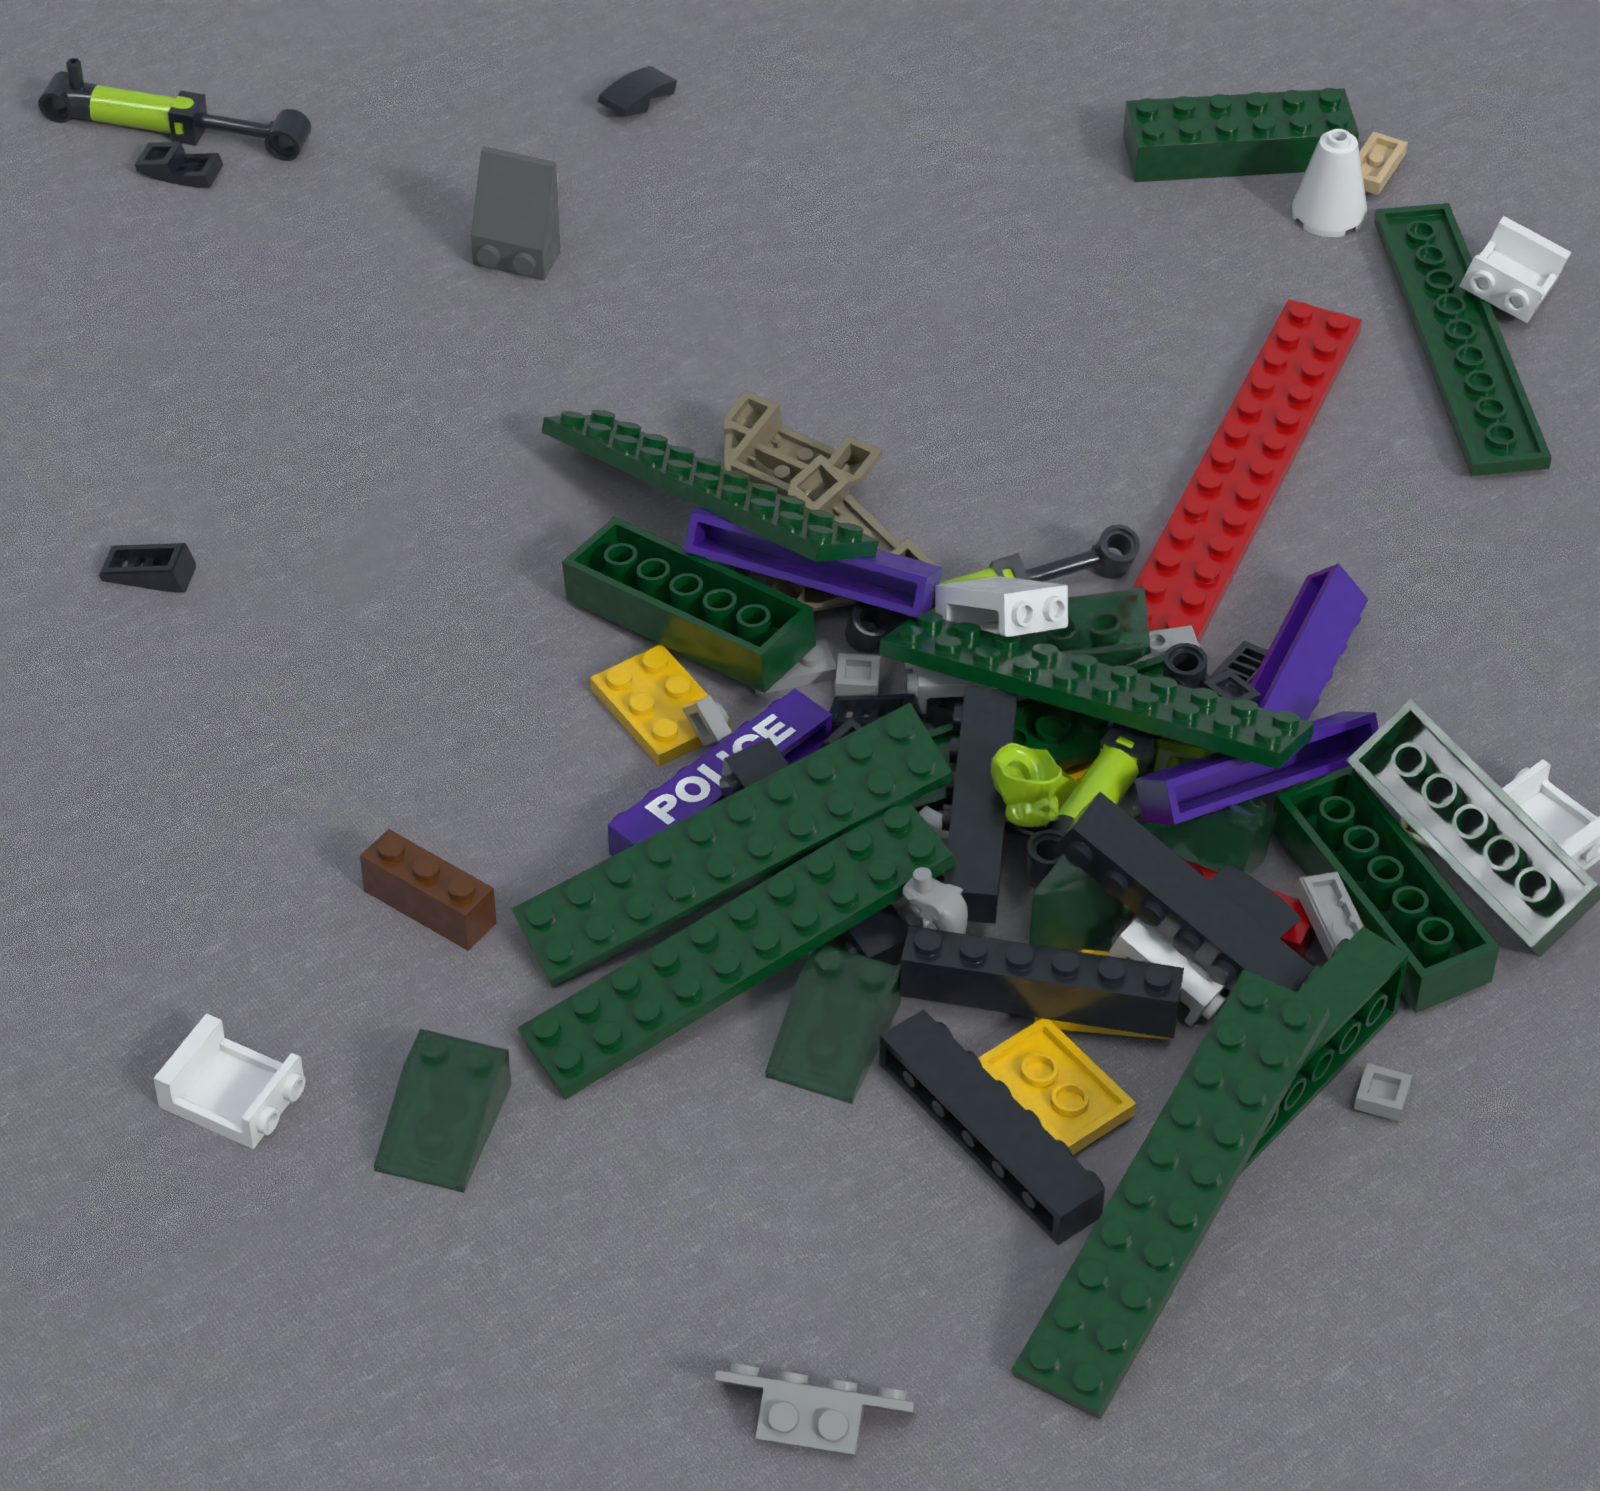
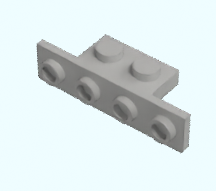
[714,1363,917,1455]

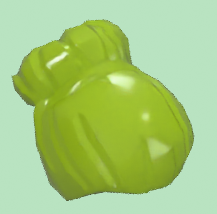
[991,743,1062,827]

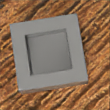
[835,653,881,696]
[682,695,732,746]
[1354,1063,1412,1122]

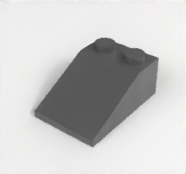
[471,147,561,280]

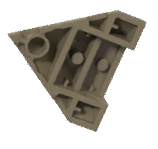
[724,390,883,497]
[766,454,936,611]

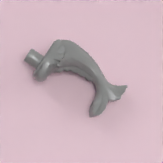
[903,867,968,934]

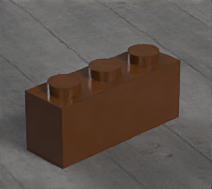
[360,829,496,951]

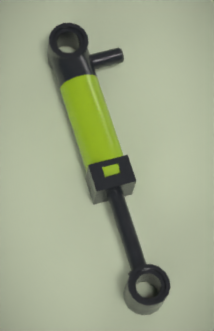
[38,58,312,161]
[845,524,1140,653]
[1005,643,1208,893]

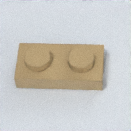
[1359,131,1408,195]

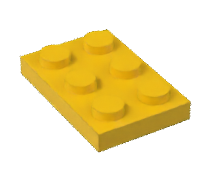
[590,644,731,767]
[978,1018,1137,1155]

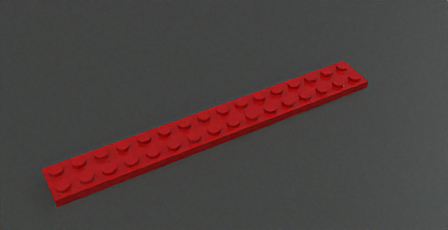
[1095,299,1362,667]

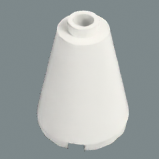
[1292,129,1367,237]

